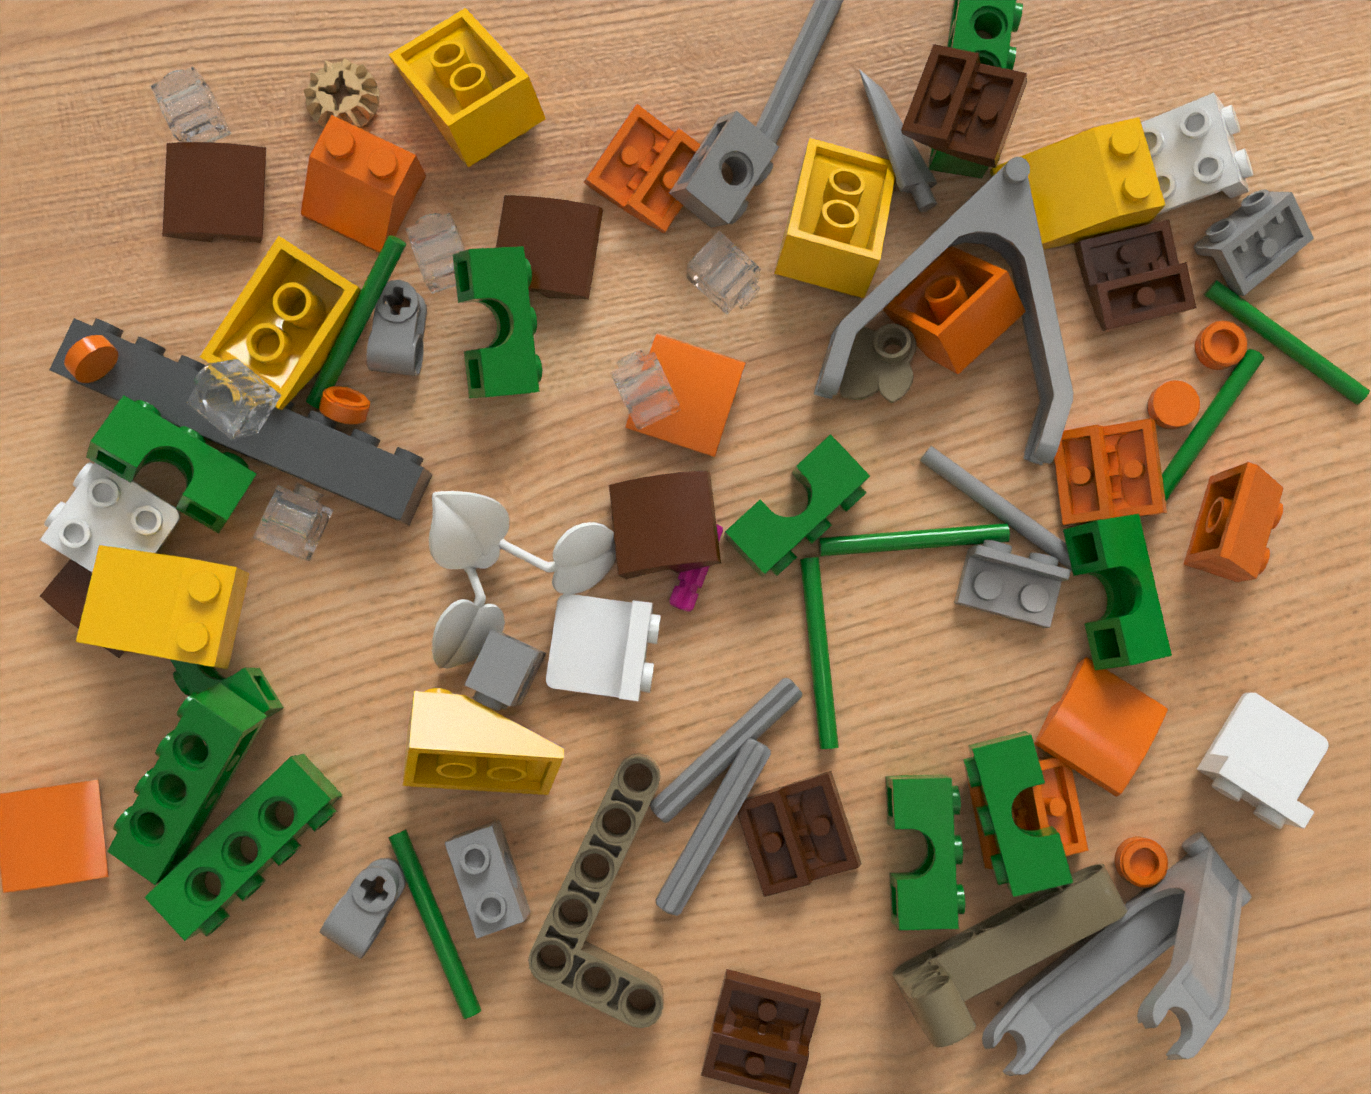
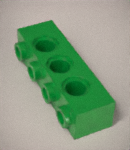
[928,0,1023,179]
[107,683,268,885]
[144,754,342,941]

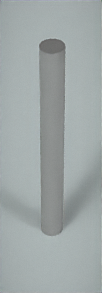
[920,446,1072,571]

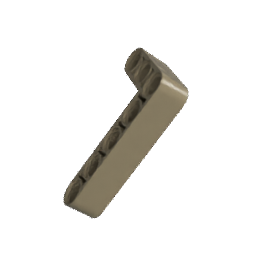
[528,753,664,1028]
[893,864,1128,1047]

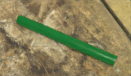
[306,235,406,409]
[1204,280,1370,405]
[1162,349,1264,501]
[818,523,1010,557]
[800,557,839,749]
[388,829,482,1019]

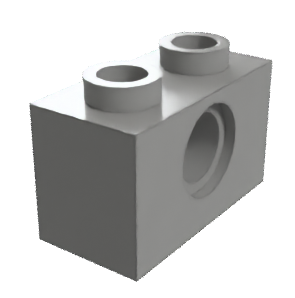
[669,111,779,228]
[464,630,546,711]
[445,820,531,939]

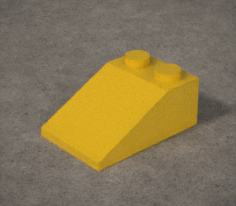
[388,8,546,167]
[990,117,1165,250]
[774,138,895,298]
[200,235,361,410]
[76,545,250,669]
[402,688,564,795]

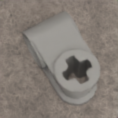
[367,280,427,376]
[319,858,406,959]

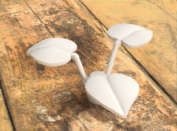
[429,491,616,669]

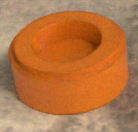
[1195,321,1247,370]
[64,335,118,383]
[1148,380,1200,430]
[319,386,370,424]
[1114,836,1168,888]

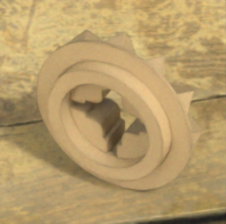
[303,58,379,128]

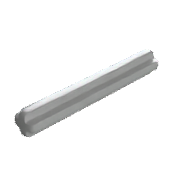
[756,0,843,144]
[650,678,802,823]
[656,738,771,916]

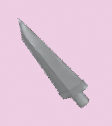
[859,69,937,212]

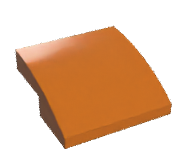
[583,104,700,233]
[625,333,746,457]
[1054,418,1167,526]
[1034,657,1168,797]
[966,756,1089,869]
[0,779,109,893]

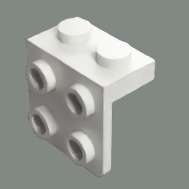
[1141,93,1253,216]
[40,462,181,572]
[546,594,661,701]
[1197,692,1329,829]

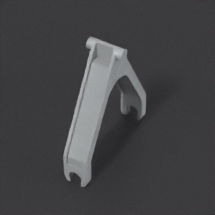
[814,157,1074,465]
[982,832,1251,1076]

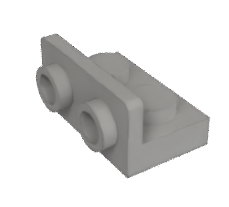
[1193,189,1314,296]
[954,540,1071,628]

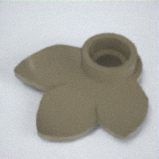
[840,324,917,403]

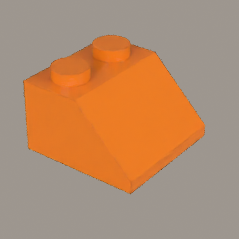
[301,115,426,253]
[883,246,1026,374]
[1183,462,1284,582]

